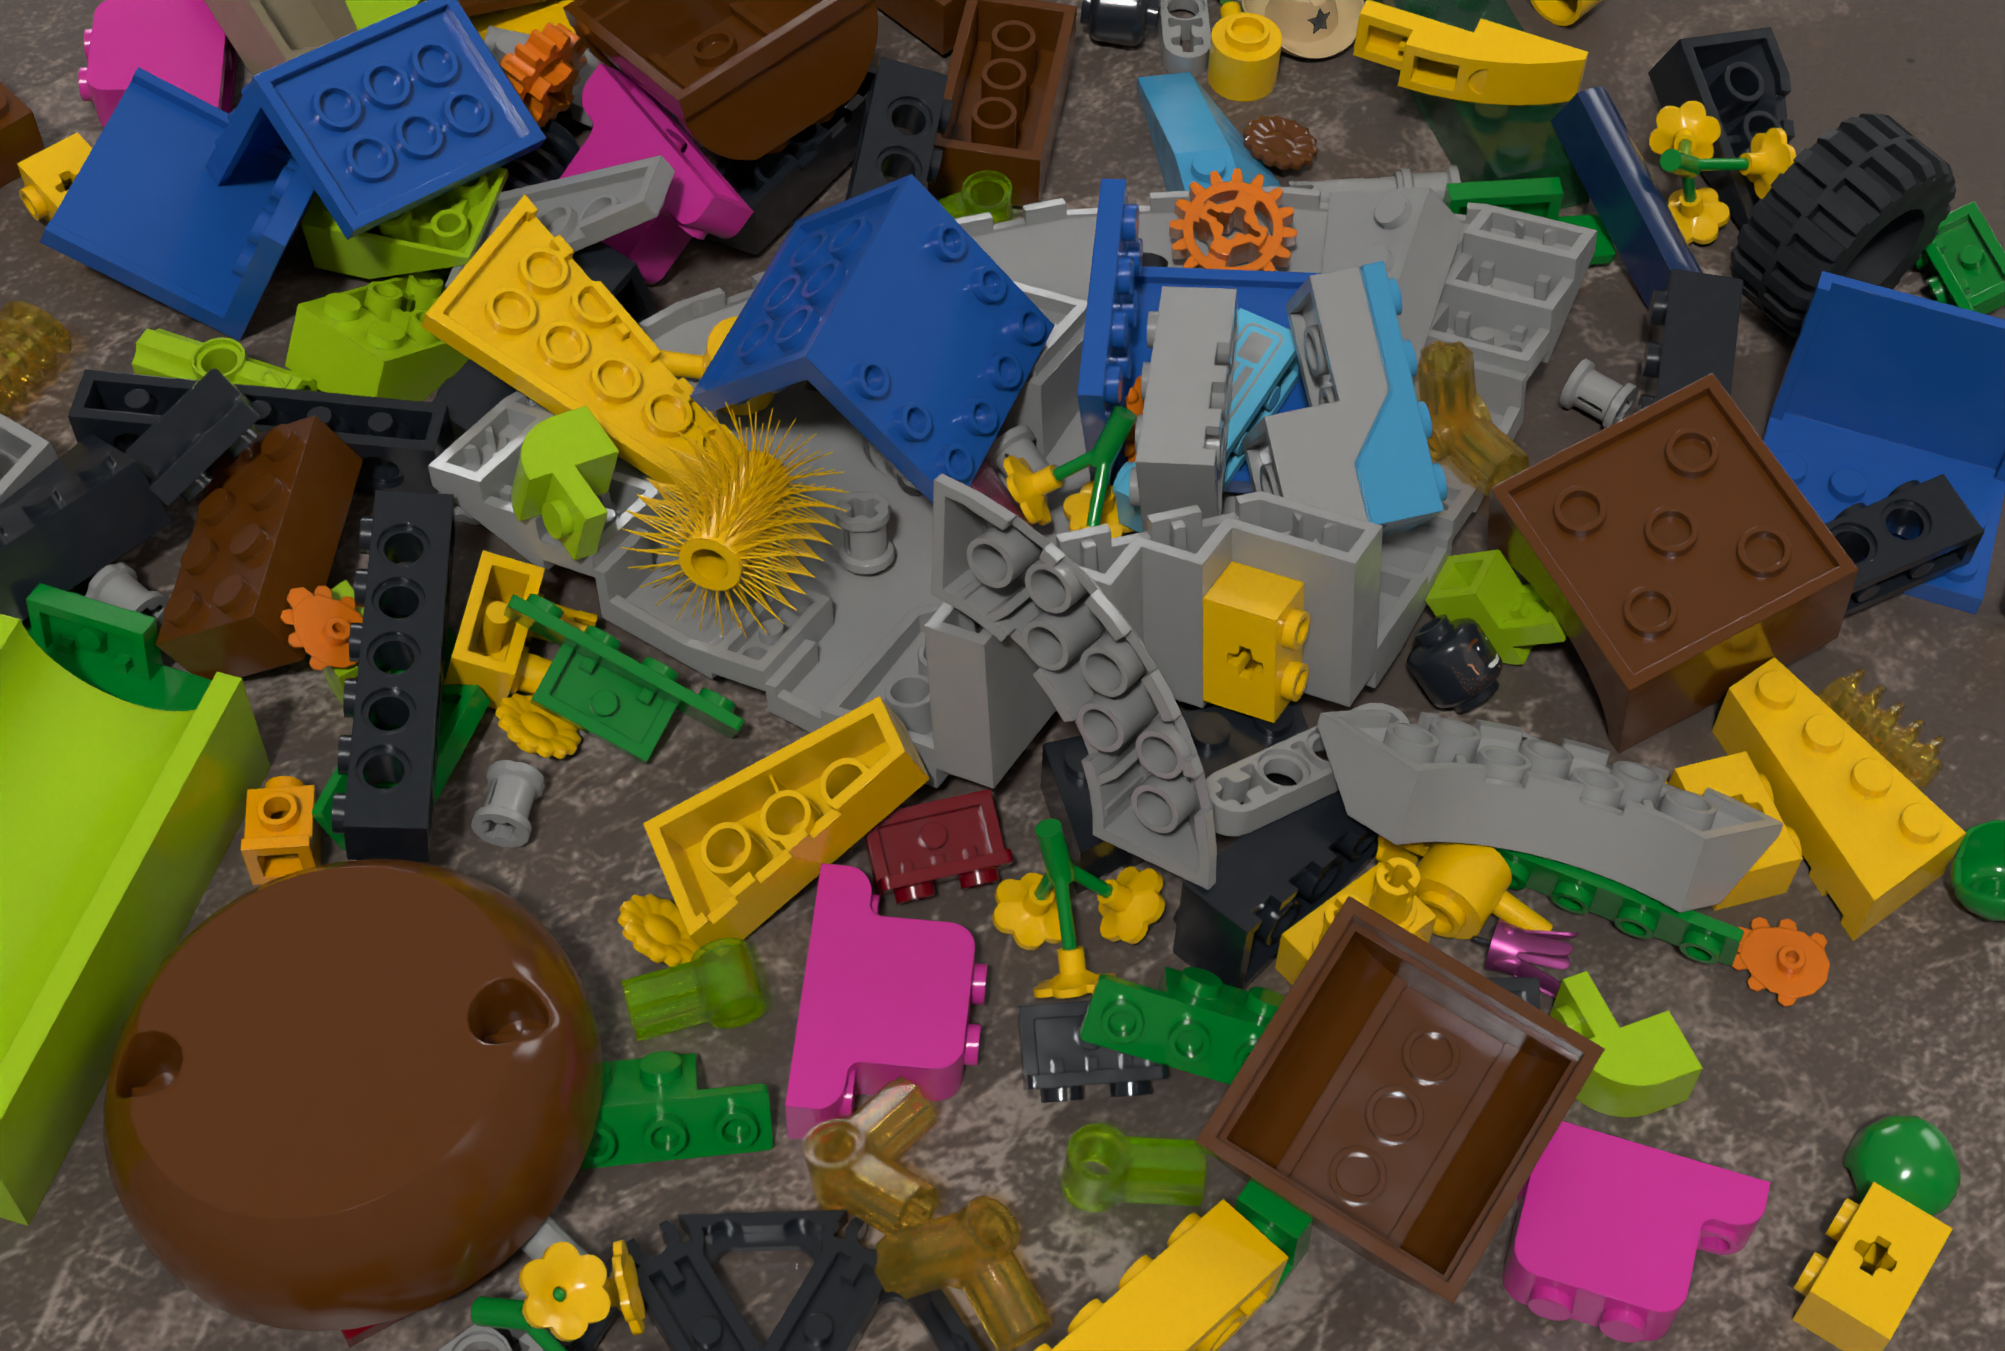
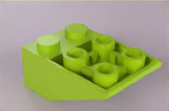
[301,167,509,279]
[285,271,469,401]

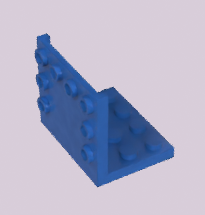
[205,0,546,240]
[40,67,316,341]
[690,174,1055,503]
[1077,178,1321,493]
[1762,271,2005,615]

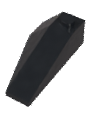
[1648,27,1795,228]

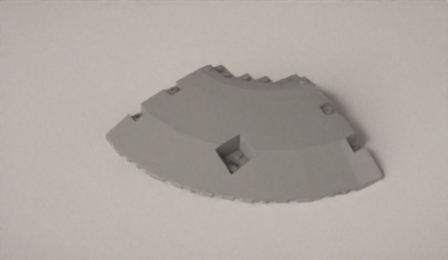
[428,186,1597,789]

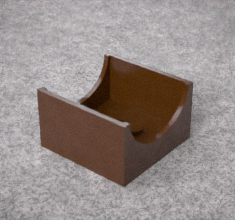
[1487,373,1859,754]

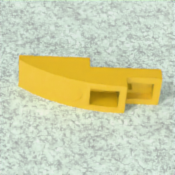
[1353,0,1589,105]

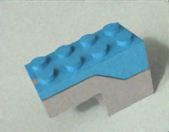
[1242,261,1447,536]

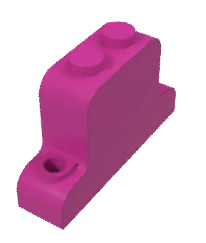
[78,0,238,127]
[559,63,754,284]
[785,863,988,1141]
[1502,1121,1771,1343]

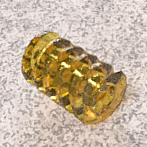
[0,301,72,417]
[1817,667,1946,793]

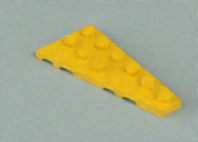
[421,194,748,505]

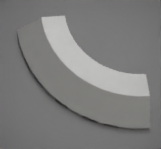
[931,474,1217,890]
[1317,710,1784,913]

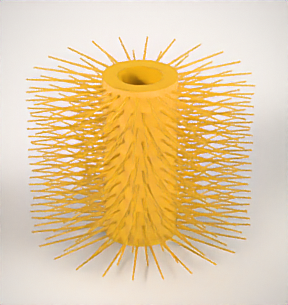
[620,401,849,638]

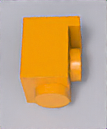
[240,776,323,885]

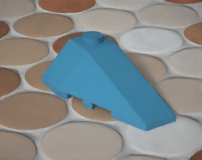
[1136,72,1281,192]

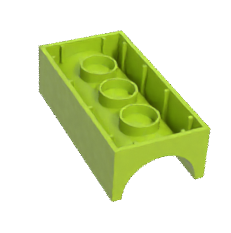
[0,614,271,1226]

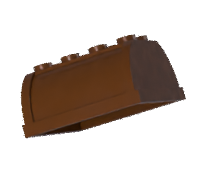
[563,0,878,160]
[1195,896,1605,1307]

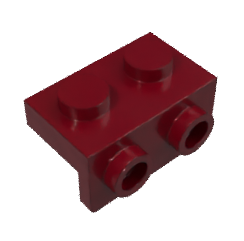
[863,789,1013,905]

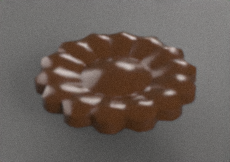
[1242,115,1318,170]

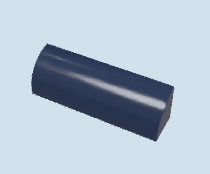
[1550,86,1703,310]

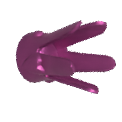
[1472,919,1579,999]

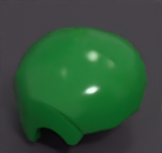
[1950,820,2005,921]
[1843,1116,1961,1216]

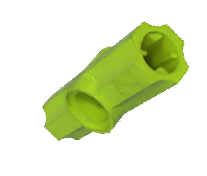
[132,328,318,392]

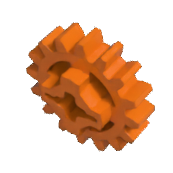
[499,22,587,127]
[1169,168,1297,271]

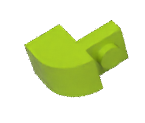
[511,406,619,561]
[1425,549,1567,665]
[1550,971,1703,1118]

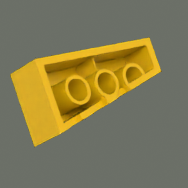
[1712,657,1966,941]
[643,696,930,960]
[1034,1199,1289,1351]

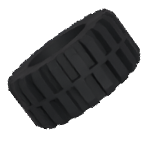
[1730,113,1956,339]

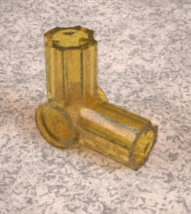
[1417,340,1529,496]
[802,1076,940,1243]
[874,1196,1053,1351]

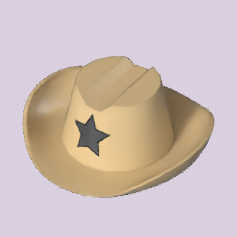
[1242,0,1364,59]

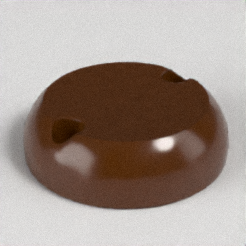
[103,859,604,1331]

